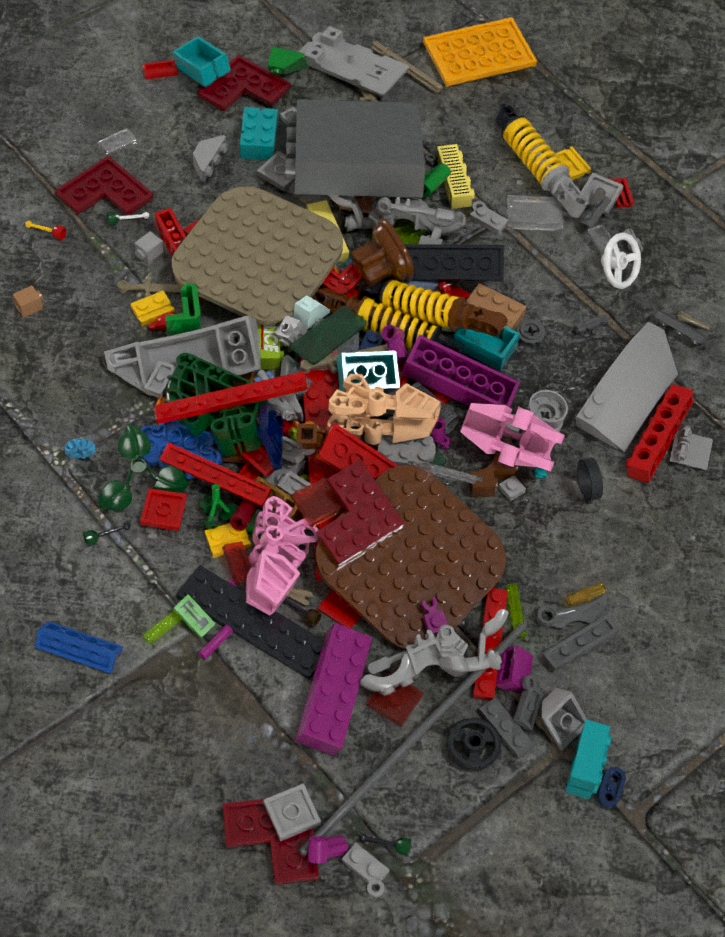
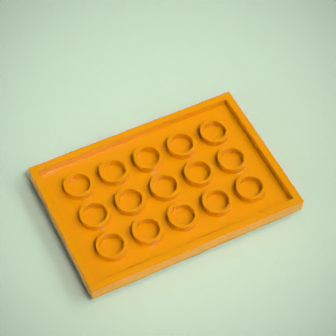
[423,17,537,87]

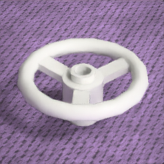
[601,232,641,289]

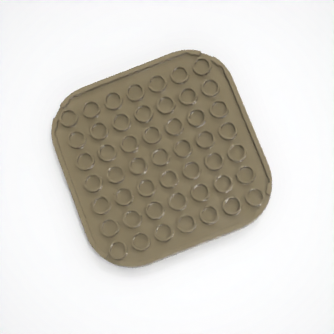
[172,186,343,325]

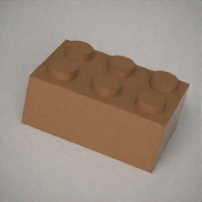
[467,283,527,339]

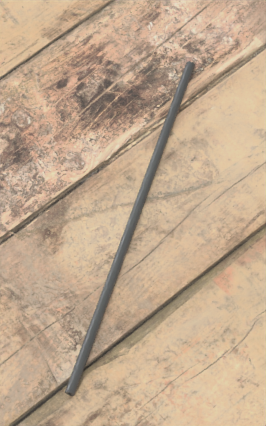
[299,622,527,856]

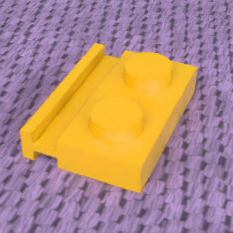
[555,146,591,180]
[130,291,175,326]
[205,523,251,558]

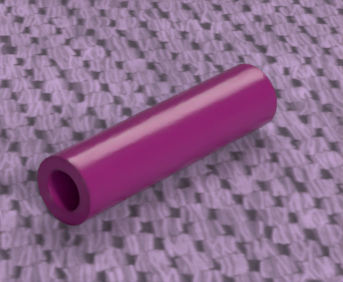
[198,625,233,660]

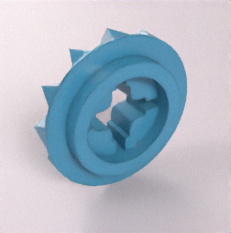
[65,438,96,459]

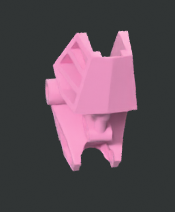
[460,403,565,471]
[246,496,319,616]

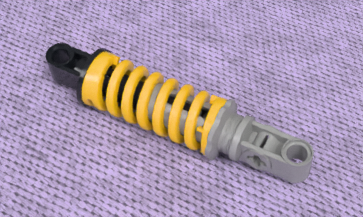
[494,104,588,218]

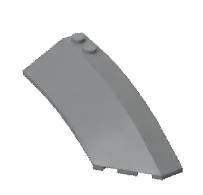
[104,315,261,396]
[575,322,678,453]

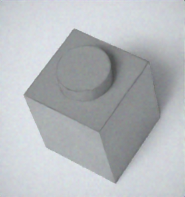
[135,231,164,264]

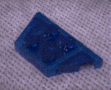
[257,404,284,471]

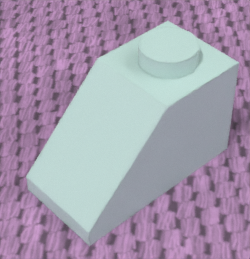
[293,295,330,329]

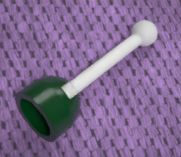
[107,212,149,226]

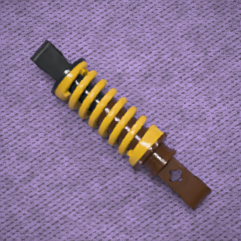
[360,279,508,337]
[312,287,464,355]

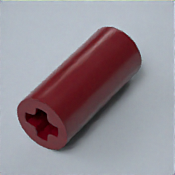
[230,499,259,531]

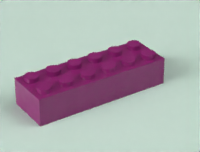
[401,335,520,408]
[295,623,372,756]

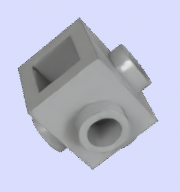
[275,315,307,348]

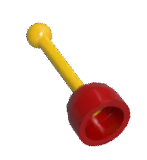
[25,221,67,240]

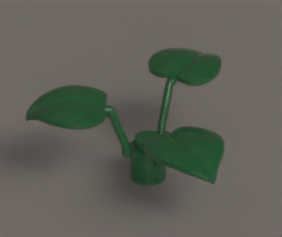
[99,424,189,511]

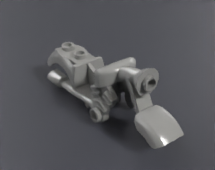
[329,195,466,236]
[360,609,509,696]

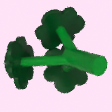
[199,484,238,529]

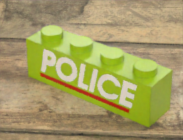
[258,322,284,369]

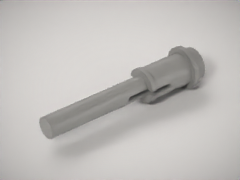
[257,370,296,421]

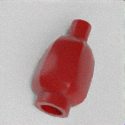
[149,311,180,331]

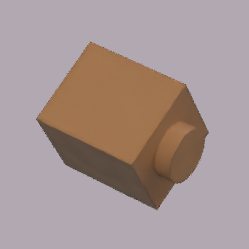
[13,286,43,318]

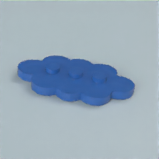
[141,420,222,479]

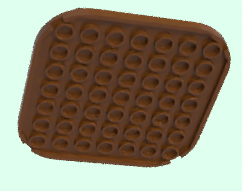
[315,465,506,651]

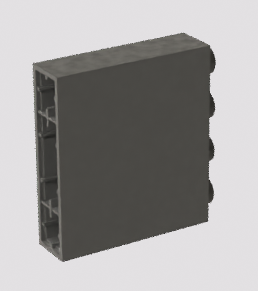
[285,99,425,198]

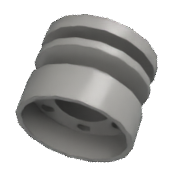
[525,390,568,432]

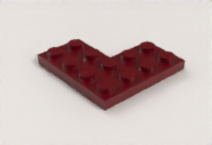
[198,55,291,112]
[55,156,154,216]
[316,459,405,566]
[222,799,319,885]

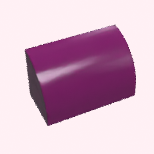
[496,645,533,693]

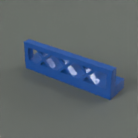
[35,621,123,673]

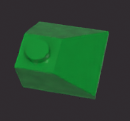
[268,47,307,75]

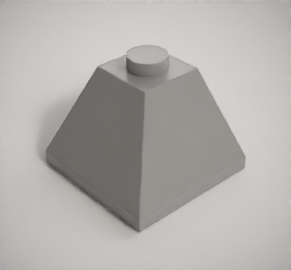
[542,688,587,750]

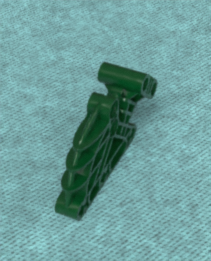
[163,352,269,456]

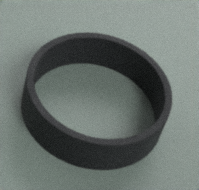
[577,457,603,501]

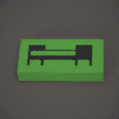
[173,594,216,638]

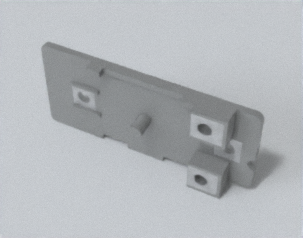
[299,26,409,96]

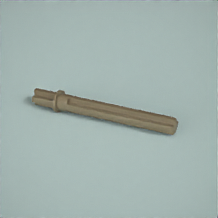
[371,41,443,93]

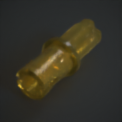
[566,582,606,607]

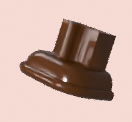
[351,218,414,288]

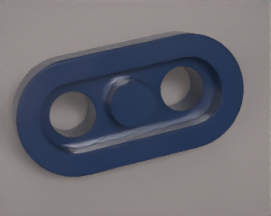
[598,767,626,809]

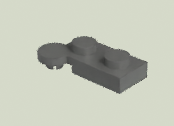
[578,188,612,228]

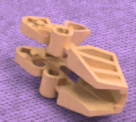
[327,374,441,445]

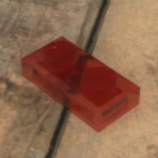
[222,541,251,584]

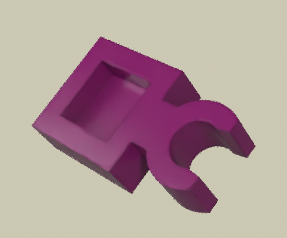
[421,597,448,634]

